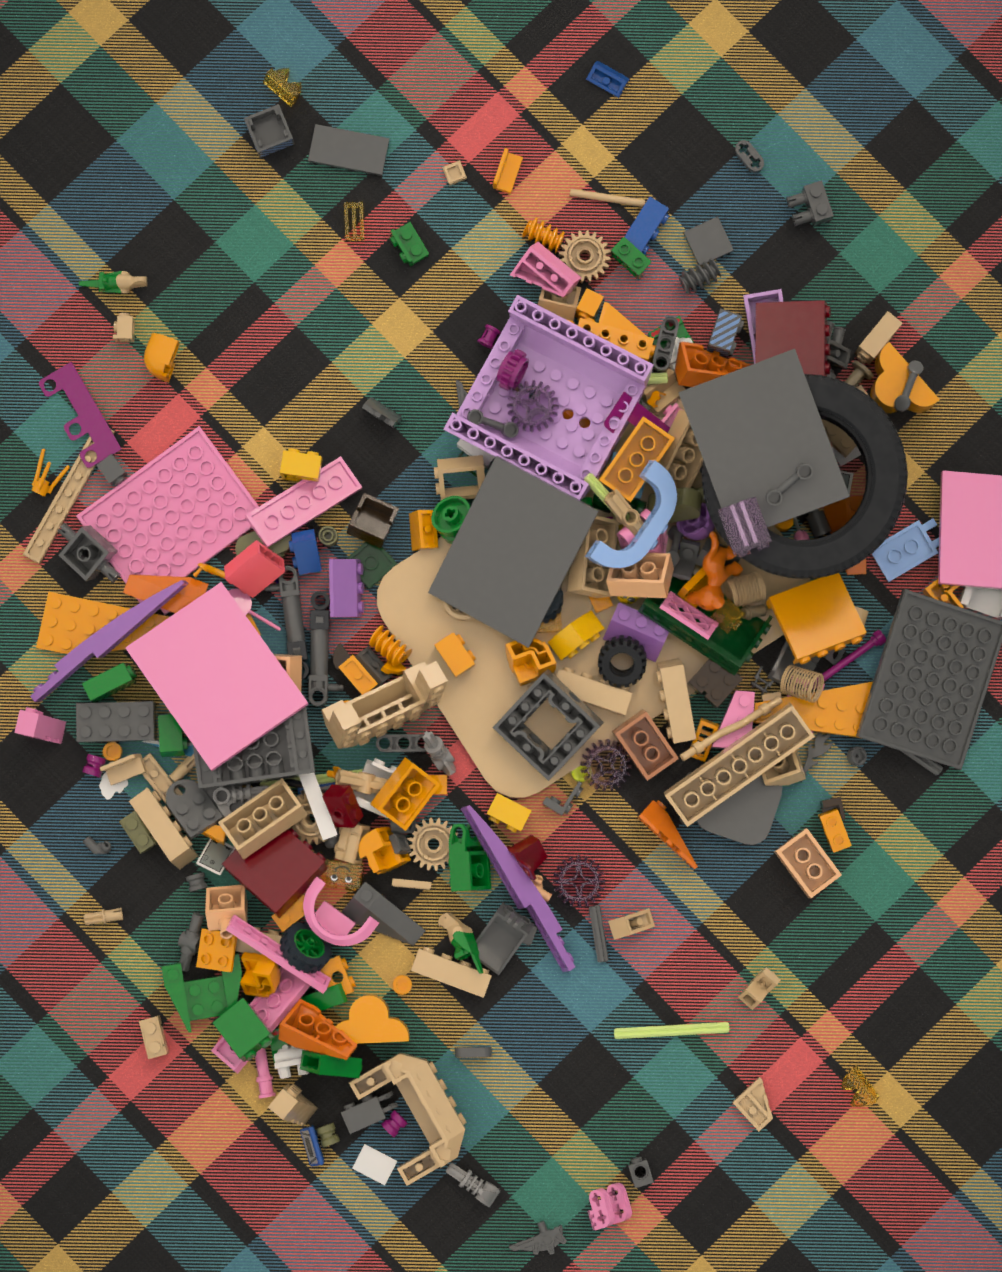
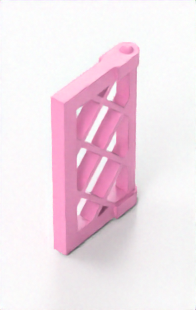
[659,591,719,640]

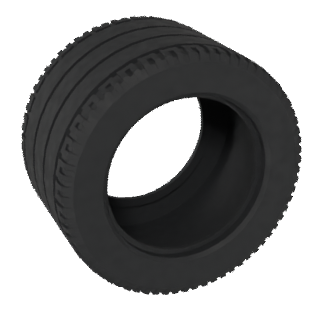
[702,374,908,579]

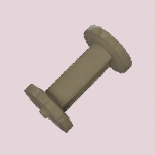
[845,360,874,387]

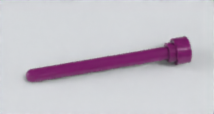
[808,629,887,690]

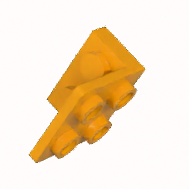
[196,928,237,972]

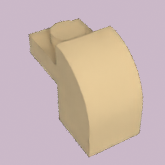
[738,967,781,1010]

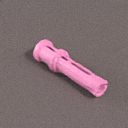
[255,1048,276,1099]

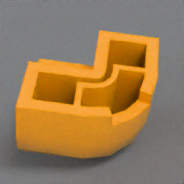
[144,333,180,383]
[505,638,556,686]
[358,827,411,875]
[240,952,281,997]

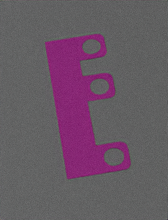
[39,362,121,468]
[604,392,670,433]

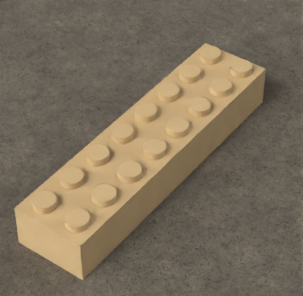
[664,703,815,827]

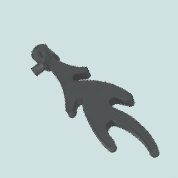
[799,732,833,783]

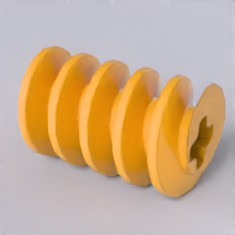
[522,217,565,254]
[369,625,412,667]

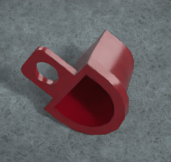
[506,835,547,880]

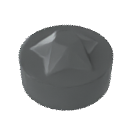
[847,746,867,766]

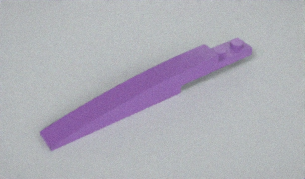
[30,580,189,702]
[461,805,575,972]

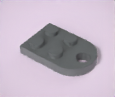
[166,779,223,840]

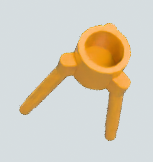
[31,449,70,497]

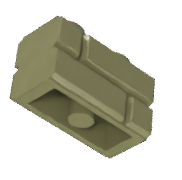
[119,811,158,854]

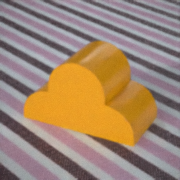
[870,342,940,413]
[336,994,410,1044]

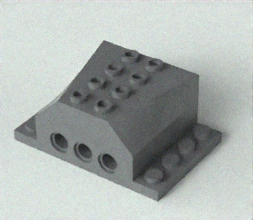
[193,695,315,789]

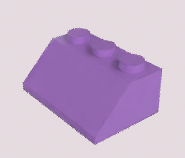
[329,559,364,618]
[603,602,669,662]

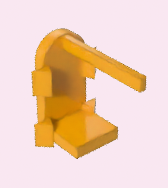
[647,391,666,408]

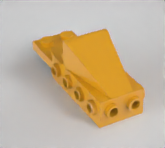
[566,302,656,362]

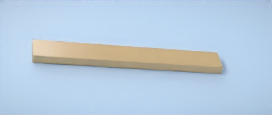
[22,429,115,564]

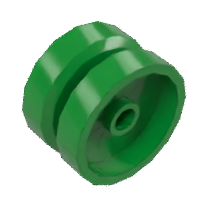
[431,496,471,544]

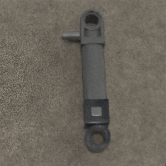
[265,566,310,681]
[308,591,344,707]

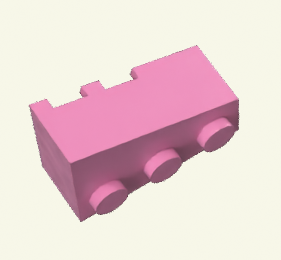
[510,242,581,297]
[711,691,755,749]
[14,707,66,744]

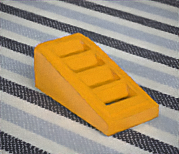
[690,718,719,762]
[201,825,227,845]

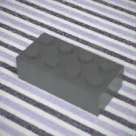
[76,701,157,743]

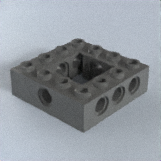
[492,669,604,781]

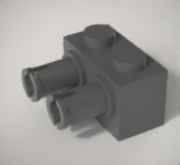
[786,180,834,227]
[827,321,851,368]

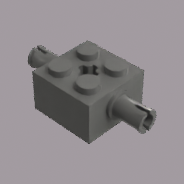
[57,523,121,583]

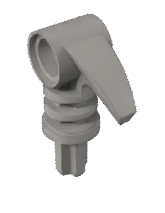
[422,731,456,776]
[213,783,269,817]
[446,1163,500,1207]

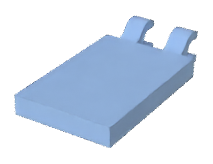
[872,518,939,582]

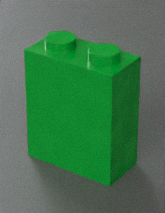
[82,662,137,703]
[213,998,275,1062]
[300,1050,362,1078]

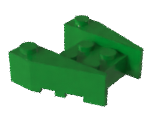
[161,953,242,1033]

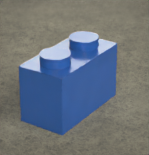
[289,529,322,575]

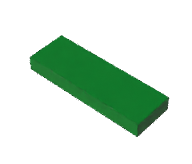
[294,983,348,1011]

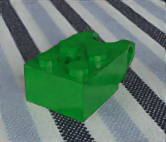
[448,823,491,892]

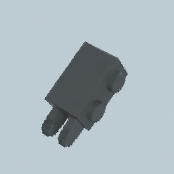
[341,1091,398,1134]

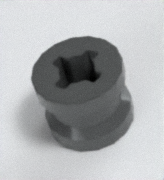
[185,872,208,892]

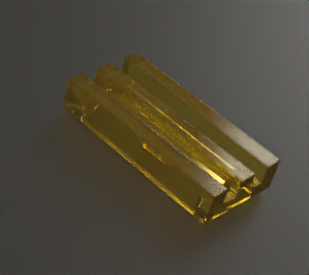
[344,201,365,241]

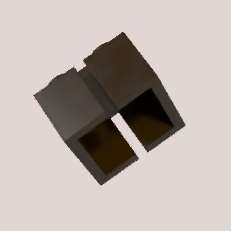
[347,493,399,549]
[687,659,743,709]

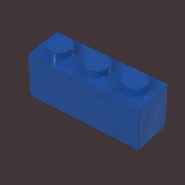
[624,197,670,255]

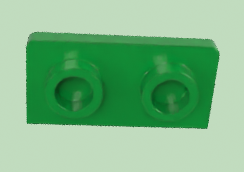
[389,222,429,266]
[610,237,651,280]

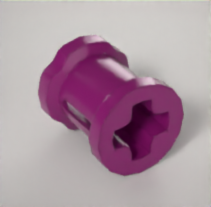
[477,324,501,349]

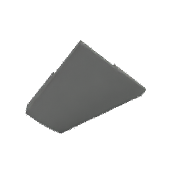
[362,397,403,428]

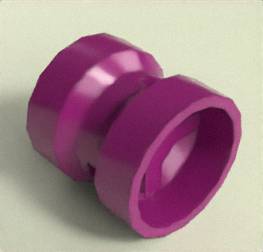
[82,754,106,778]
[381,1110,408,1137]

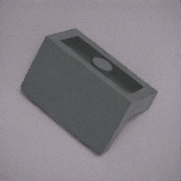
[355,646,394,690]

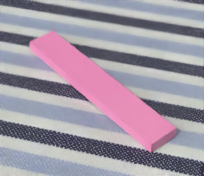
[226,915,331,994]

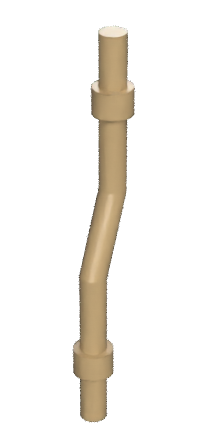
[680,696,782,761]

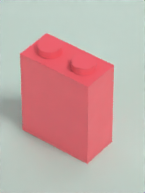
[224,540,285,598]

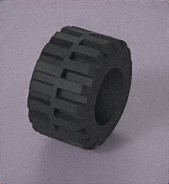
[598,635,647,688]

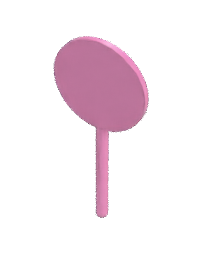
[228,589,281,631]

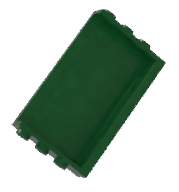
[638,555,773,676]

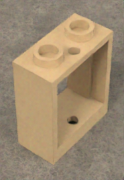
[854,311,902,365]
[434,455,485,500]

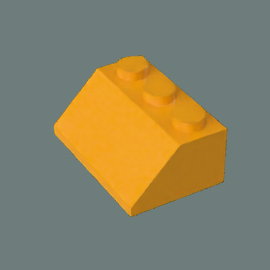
[370,758,441,831]

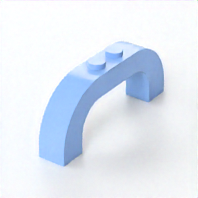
[585,460,677,568]

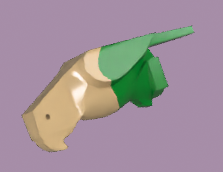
[79,271,147,294]
[438,912,483,974]

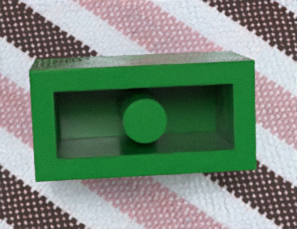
[158,714,188,757]

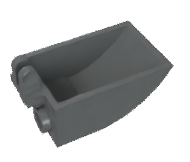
[476,902,534,975]

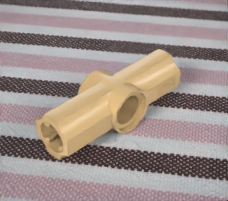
[603,489,644,536]
[335,769,388,794]

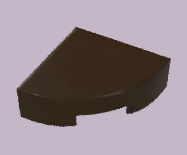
[333,643,351,670]

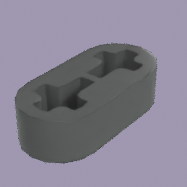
[735,140,764,173]
[455,1047,492,1058]

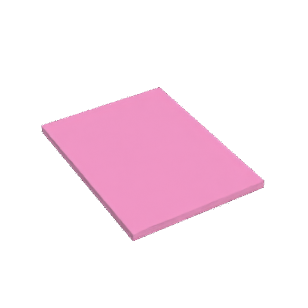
[76,426,259,603]
[938,471,1002,589]
[126,582,309,771]

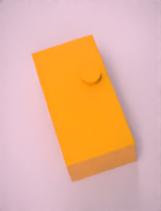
[599,416,675,503]

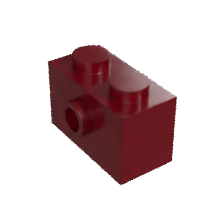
[322,784,363,828]

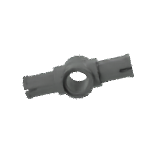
[178,913,204,971]

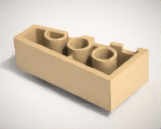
[268,1083,318,1126]

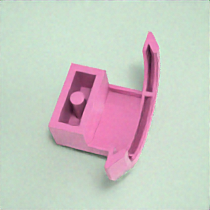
[303,877,379,946]

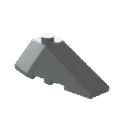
[342,882,426,946]

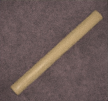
[570,189,645,207]

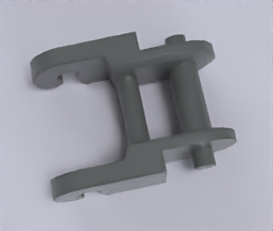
[751,665,774,695]

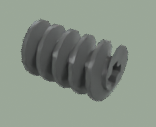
[678,259,721,295]

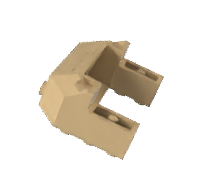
[322,661,447,749]
[349,1052,467,1186]

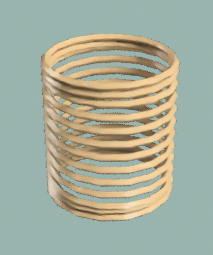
[724,571,767,608]
[780,665,824,703]

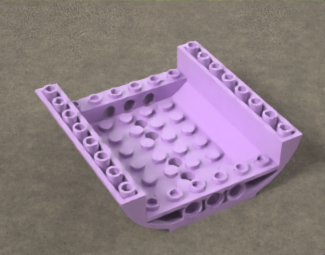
[443,295,654,500]

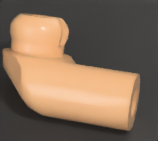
[531,875,552,902]

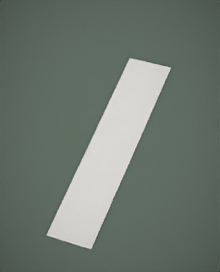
[299,773,338,840]

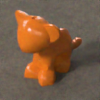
[686,531,743,611]

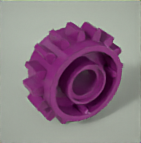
[496,349,529,391]

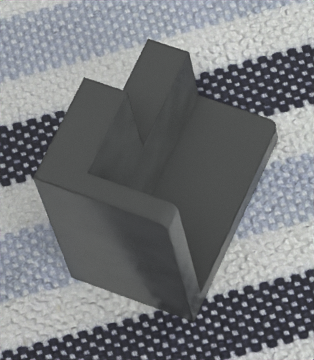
[767,640,820,684]

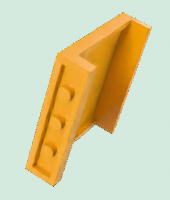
[766,573,867,665]

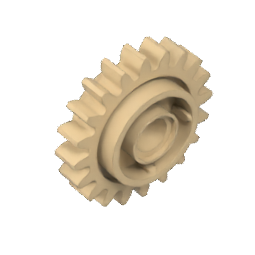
[559,230,611,283]
[292,793,337,845]
[407,818,458,871]

